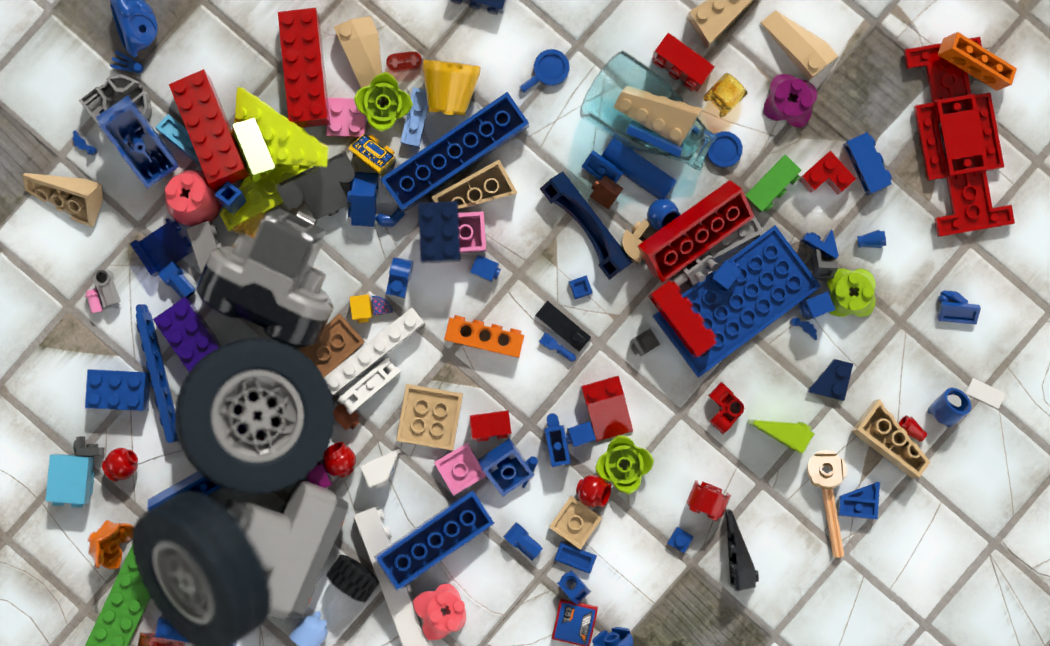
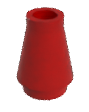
[898,415,927,442]

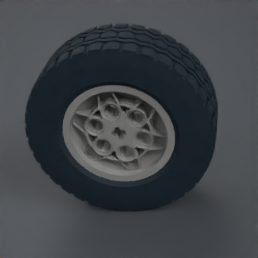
[175,338,334,494]
[132,492,271,646]

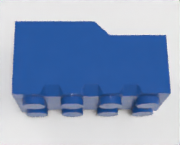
[96,95,179,189]

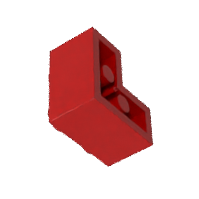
[798,150,856,195]
[470,410,512,442]

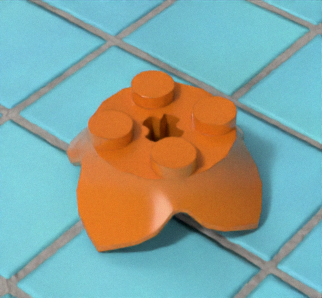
[88,520,134,569]

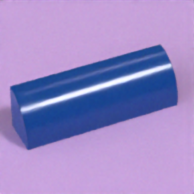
[601,137,676,199]

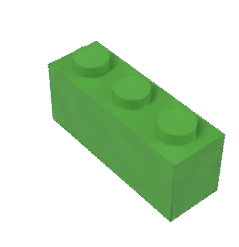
[745,155,801,213]

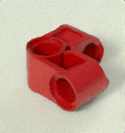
[708,382,744,435]

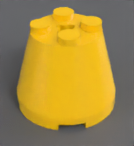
[423,60,481,115]

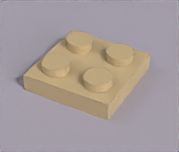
[549,495,602,550]

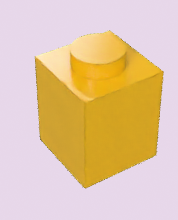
[349,294,373,323]

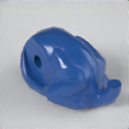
[110,0,158,57]

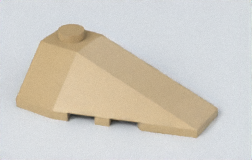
[761,10,838,81]
[22,173,103,227]

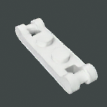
[337,357,401,414]

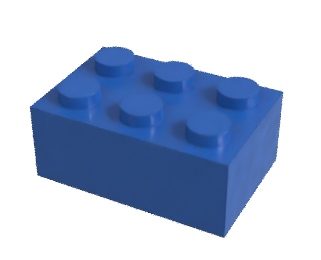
[85,369,151,411]

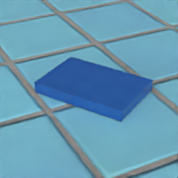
[626,120,684,157]

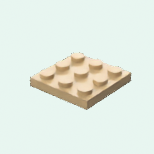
[396,384,463,450]

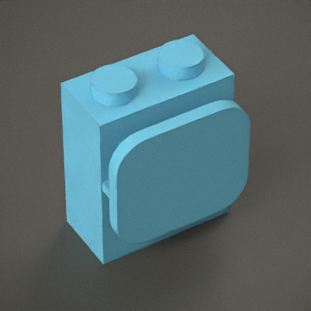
[45,454,94,507]

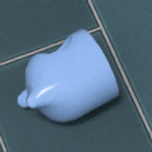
[289,611,328,646]

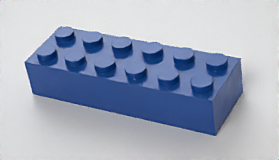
[374,491,494,591]

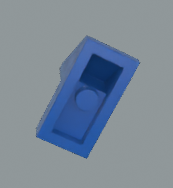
[800,229,839,260]

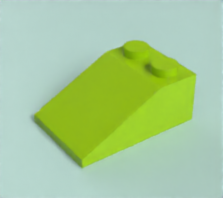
[747,419,815,454]

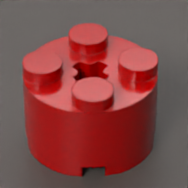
[686,480,731,521]

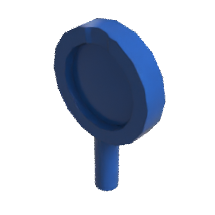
[520,49,570,93]
[692,125,743,168]

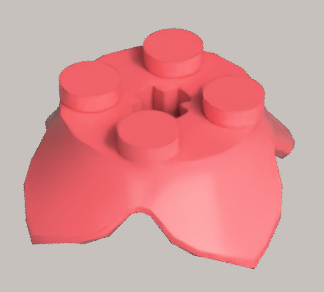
[413,584,466,640]

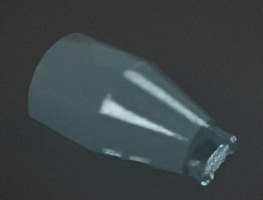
[580,50,717,170]

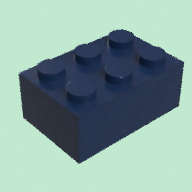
[418,201,461,264]

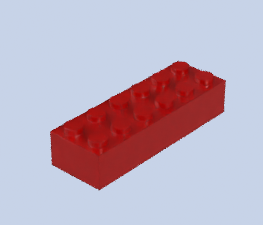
[278,7,330,128]
[169,69,249,191]
[637,180,755,283]

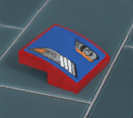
[552,598,598,646]

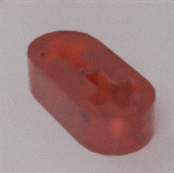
[386,51,423,72]

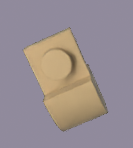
[621,219,650,265]

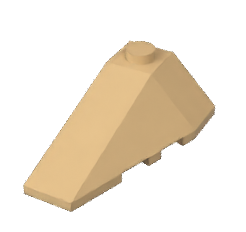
[334,16,382,88]

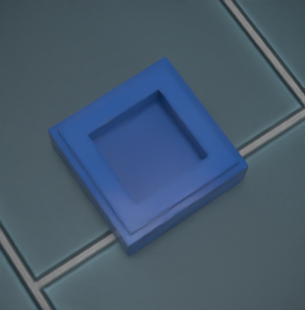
[569,275,593,300]

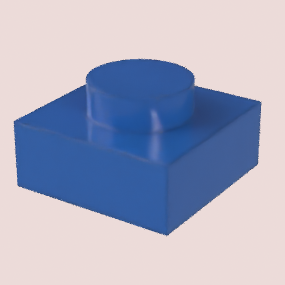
[667,526,694,553]

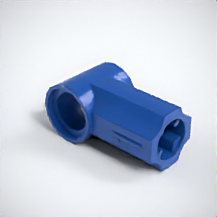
[158,261,196,298]
[503,522,543,561]

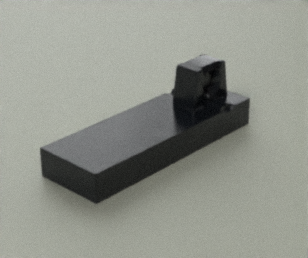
[535,300,591,352]

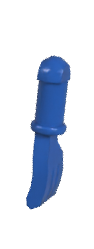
[539,333,576,362]

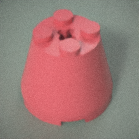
[165,170,221,227]

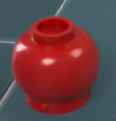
[323,442,356,478]
[102,447,138,482]
[576,475,611,507]

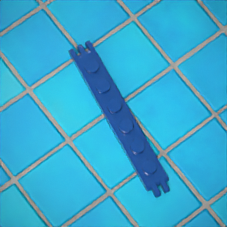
[136,304,179,443]

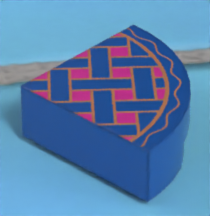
[372,296,393,315]

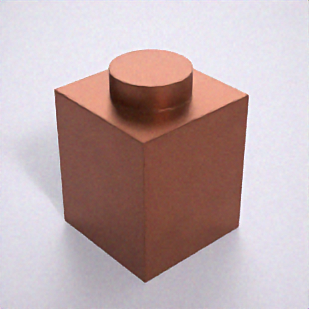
[590,175,624,210]
[333,403,361,430]

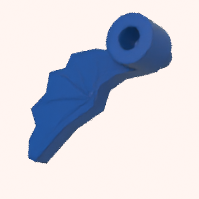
[72,130,97,155]
[790,317,817,340]

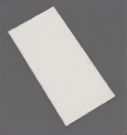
[966,378,1006,409]

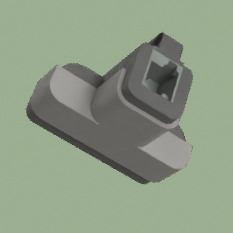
[223,480,348,620]

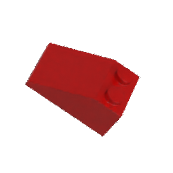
[581,376,633,442]

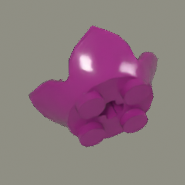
[763,74,817,128]

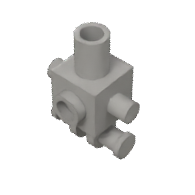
[670,251,719,286]

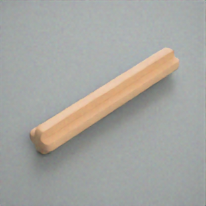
[822,488,844,558]

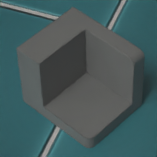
[811,249,838,279]

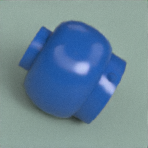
[647,199,681,230]

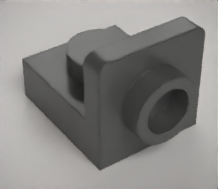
[630,328,660,356]
[73,436,105,456]

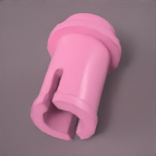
[85,288,103,313]

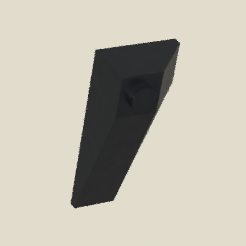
[725,509,759,591]

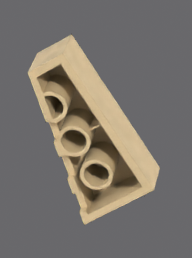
[687,0,754,48]
[613,86,702,147]
[431,160,517,209]
[851,399,930,479]

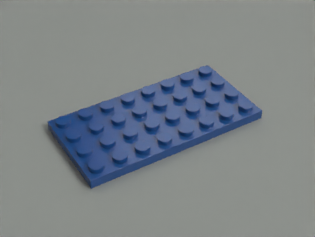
[652,225,821,378]

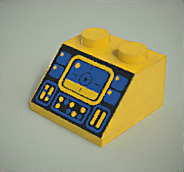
[348,133,396,177]

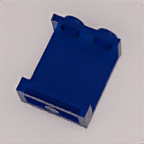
[130,218,193,277]

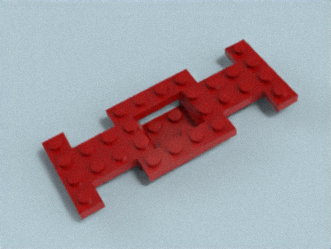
[903,37,1015,237]

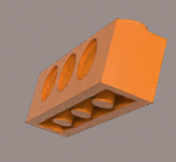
[938,32,1017,91]
[444,315,524,358]

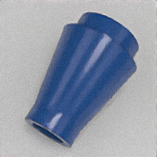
[857,230,886,248]

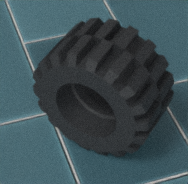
[326,554,379,602]

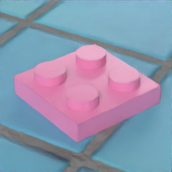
[326,98,366,138]
[434,443,486,496]

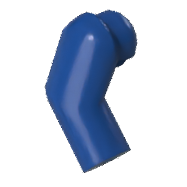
[376,208,405,227]
[938,290,968,304]

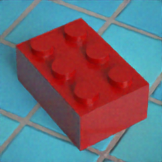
[652,32,715,92]

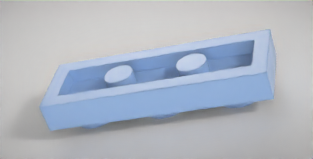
[400,87,428,148]

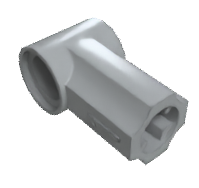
[92,269,121,308]

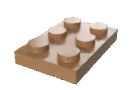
[299,313,365,377]

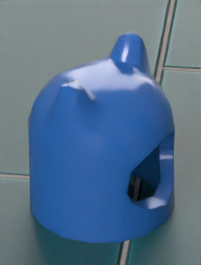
[927,388,972,427]

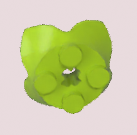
[354,72,413,131]
[827,268,876,317]
[595,435,654,494]

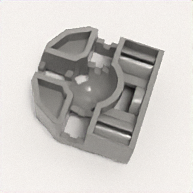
[79,74,152,140]

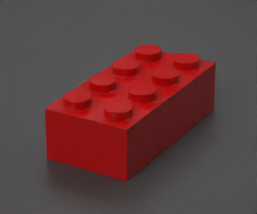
[648,280,717,358]

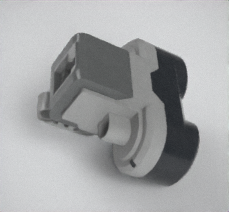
[196,208,334,347]

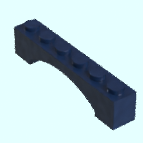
[540,172,633,280]

